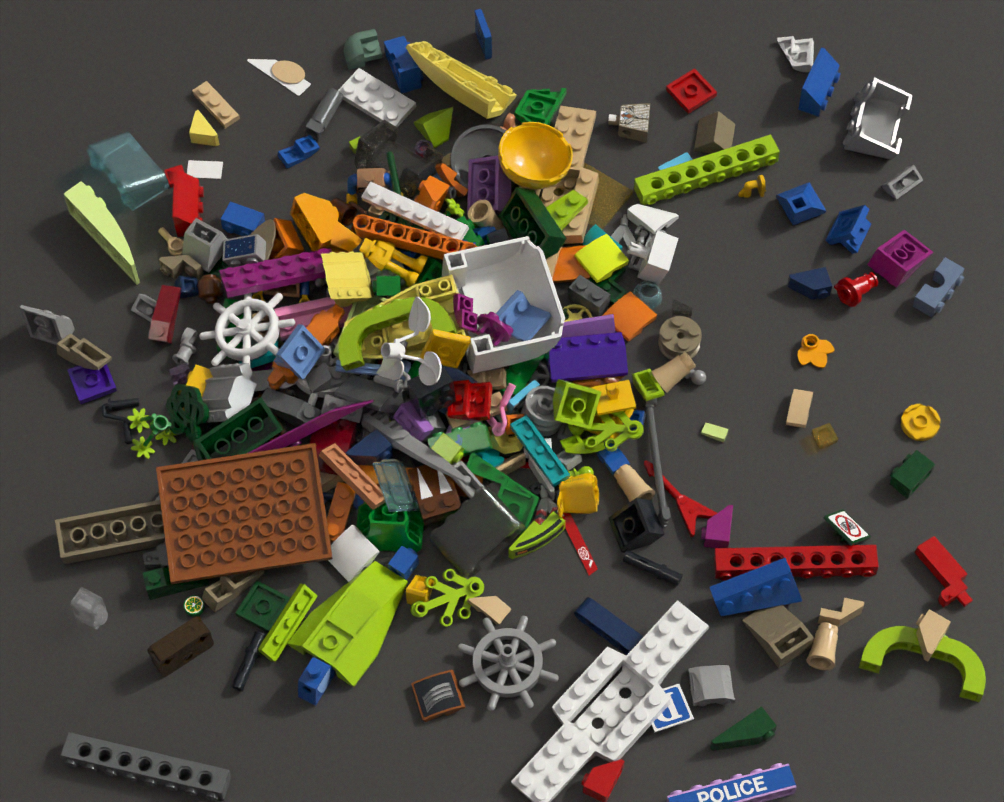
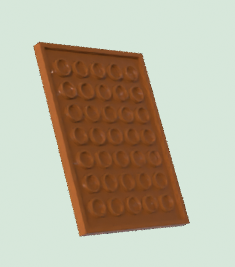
[156,443,333,584]

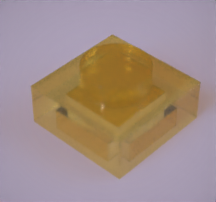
[811,423,838,449]

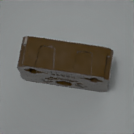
[147,616,214,677]

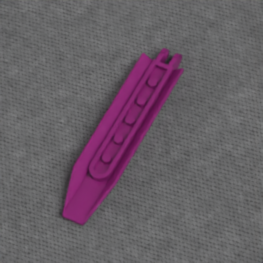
[248,400,374,453]

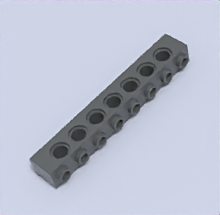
[61,732,231,801]

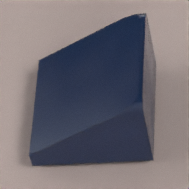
[174,276,198,298]

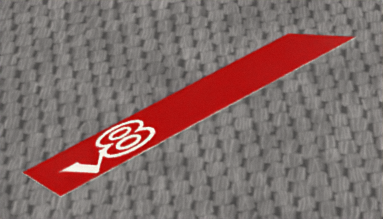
[560,502,598,576]

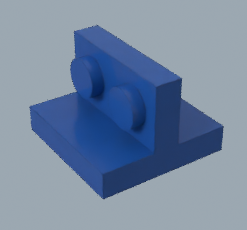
[825,205,871,254]

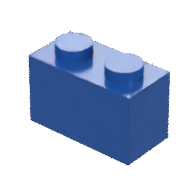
[221,202,265,236]

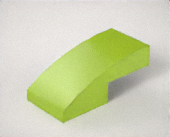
[560,434,605,454]

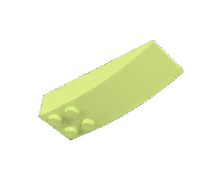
[63,181,140,285]

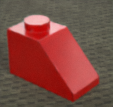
[581,759,625,802]

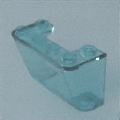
[86,132,169,211]

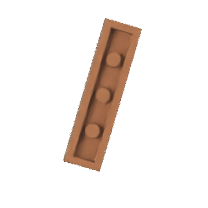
[319,443,389,510]

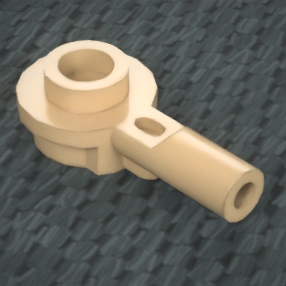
[158,227,184,256]

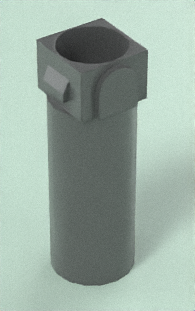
[305,88,344,141]

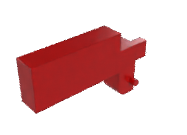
[914,536,973,608]

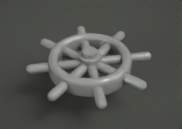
[457,616,559,711]

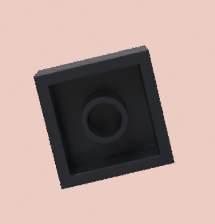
[407,363,456,419]

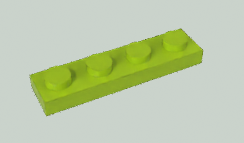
[258,584,317,662]

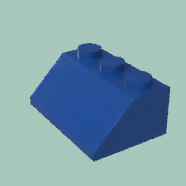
[798,47,841,117]

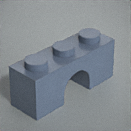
[913,257,965,318]

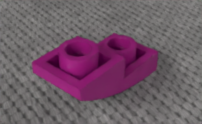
[453,293,478,333]

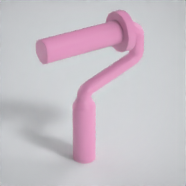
[486,383,516,436]

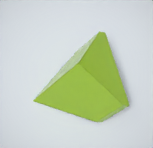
[414,107,453,149]

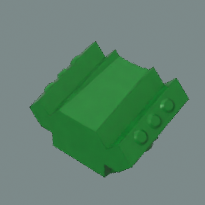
[356,496,424,552]

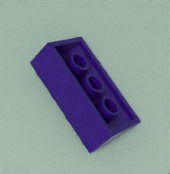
[545,332,628,383]

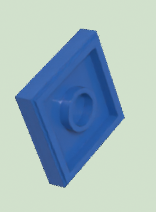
[475,9,492,60]

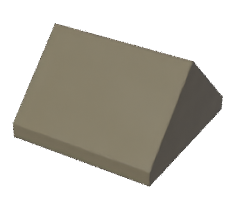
[694,111,735,153]

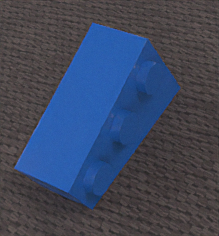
[384,36,423,94]

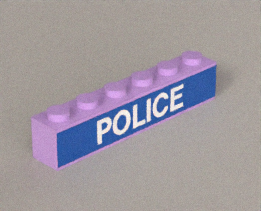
[666,763,796,802]

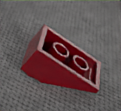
[309,415,357,475]

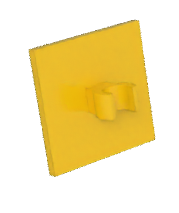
[591,380,636,416]

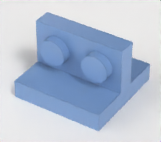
[274,324,325,380]

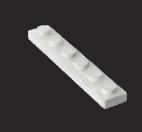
[361,182,469,240]

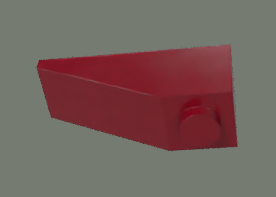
[148,285,181,344]

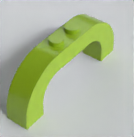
[338,297,457,371]
[859,626,986,702]

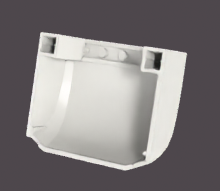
[442,236,565,373]

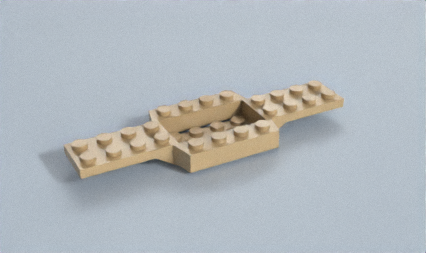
[519,106,599,279]

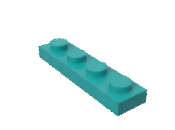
[510,415,570,487]

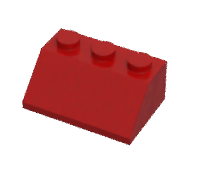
[172,170,204,237]

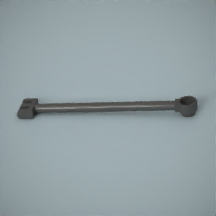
[643,398,670,529]

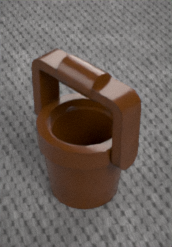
[330,198,367,234]

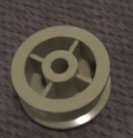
[658,316,702,360]

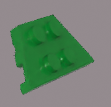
[514,88,567,125]

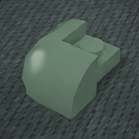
[343,29,382,70]

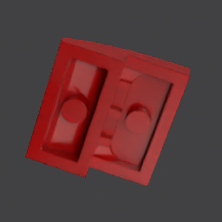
[447,380,492,421]

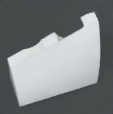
[627,204,679,234]

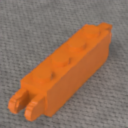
[267,304,345,390]

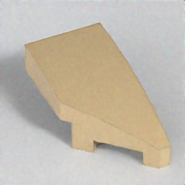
[467,368,506,390]
[467,596,511,625]

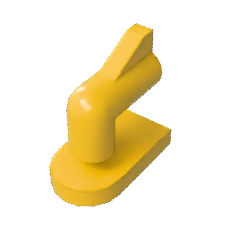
[738,175,766,198]

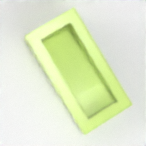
[701,422,729,443]

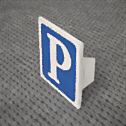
[652,684,694,732]

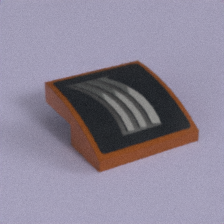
[411,670,466,722]

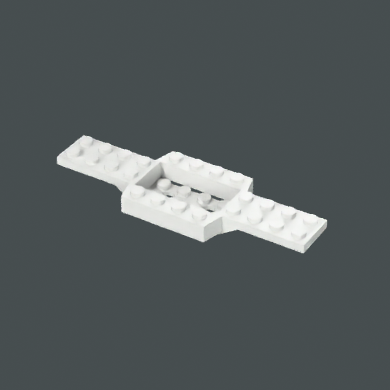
[511,600,709,802]

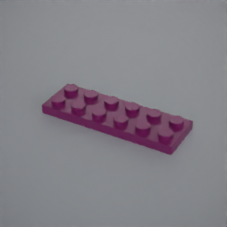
[219,248,332,298]

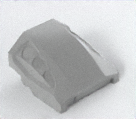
[688,665,735,706]

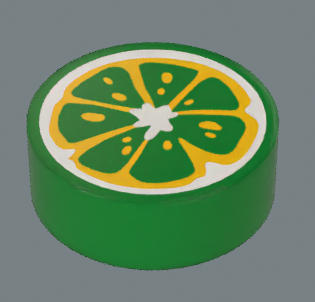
[184,595,205,617]

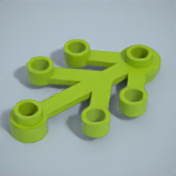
[568,411,644,452]
[410,569,484,627]

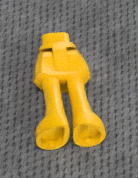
[359,238,428,287]

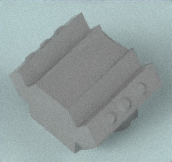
[202,363,257,422]

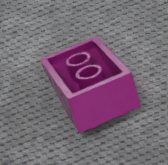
[867,230,933,288]

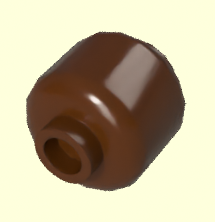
[197,274,223,304]

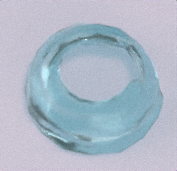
[633,281,663,308]

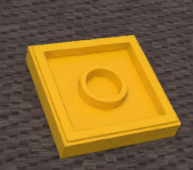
[420,329,471,368]

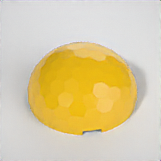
[498,122,573,190]

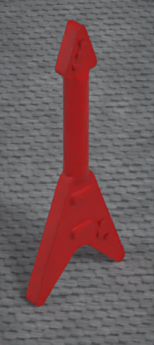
[644,460,717,537]

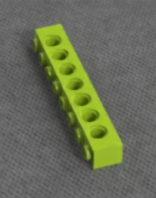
[634,134,780,205]

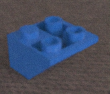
[776,182,826,225]

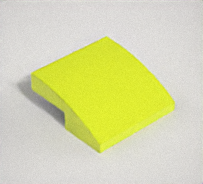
[574,234,629,283]

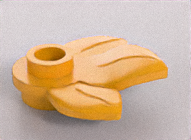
[797,334,835,368]

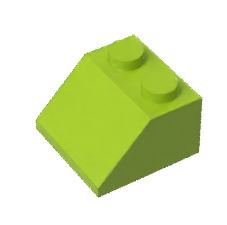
[553,379,601,429]

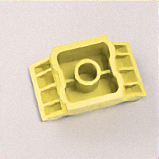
[321,251,374,307]

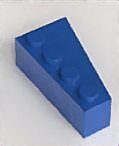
[710,558,802,616]

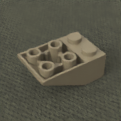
[742,605,814,668]

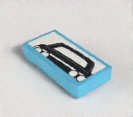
[506,380,540,415]

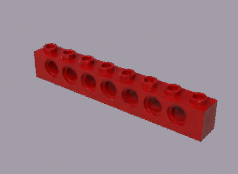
[714,545,879,581]

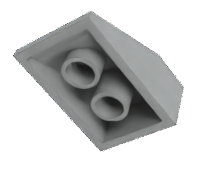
[20,305,75,345]

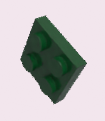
[235,581,290,633]

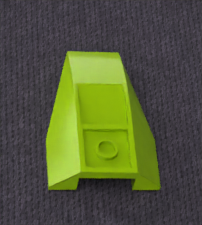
[287,561,408,688]

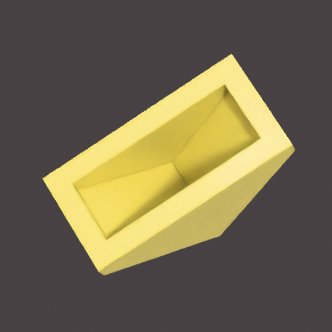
[189,110,220,146]

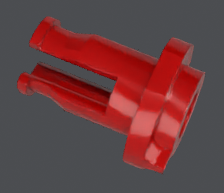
[834,272,878,307]

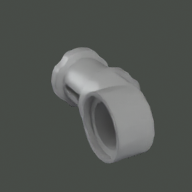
[172,327,197,367]

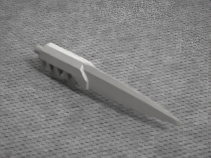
[361,409,468,482]

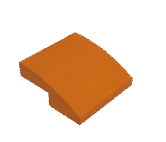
[552,245,590,283]
[602,291,657,342]

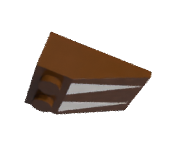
[408,465,463,526]

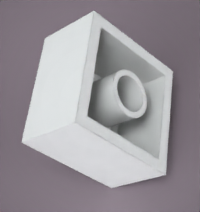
[627,230,678,285]

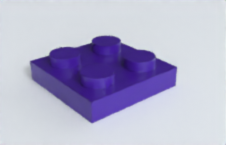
[67,364,117,405]

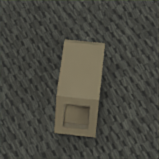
[159,255,204,280]

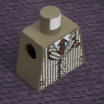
[608,103,650,142]

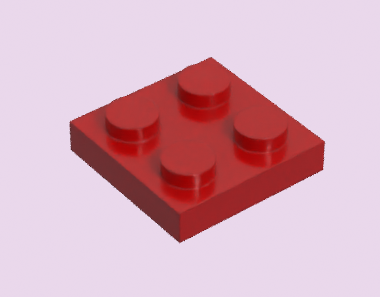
[666,68,717,114]

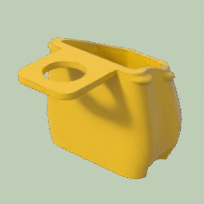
[557,473,599,517]

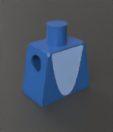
[298,657,336,706]

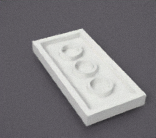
[338,68,416,131]

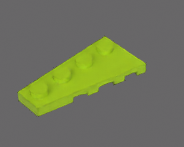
[546,190,588,231]

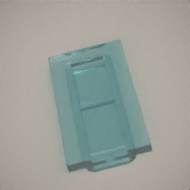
[373,459,419,512]

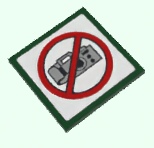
[823,509,871,546]

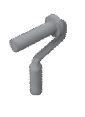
[374,341,411,393]

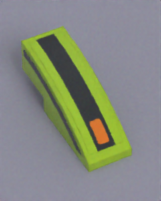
[508,512,565,559]

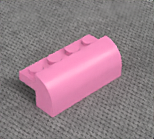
[274,297,352,341]

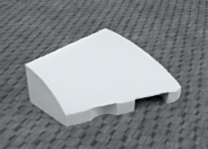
[777,36,814,72]

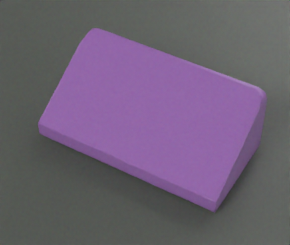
[393,401,434,442]

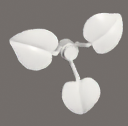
[376,297,441,385]

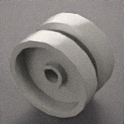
[521,386,562,436]

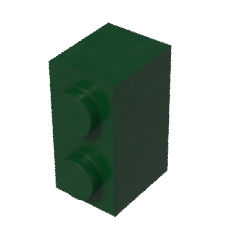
[889,450,935,499]

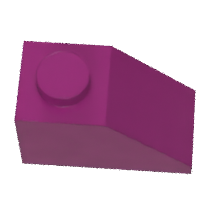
[701,505,733,548]

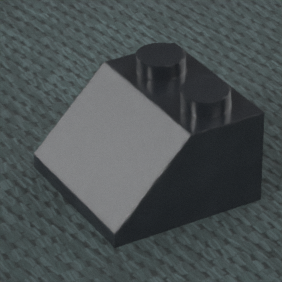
[609,498,665,553]

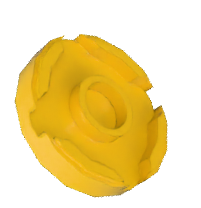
[901,404,940,441]

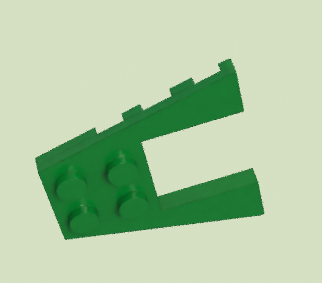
[444,452,539,535]

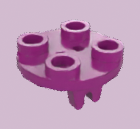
[476,312,513,347]

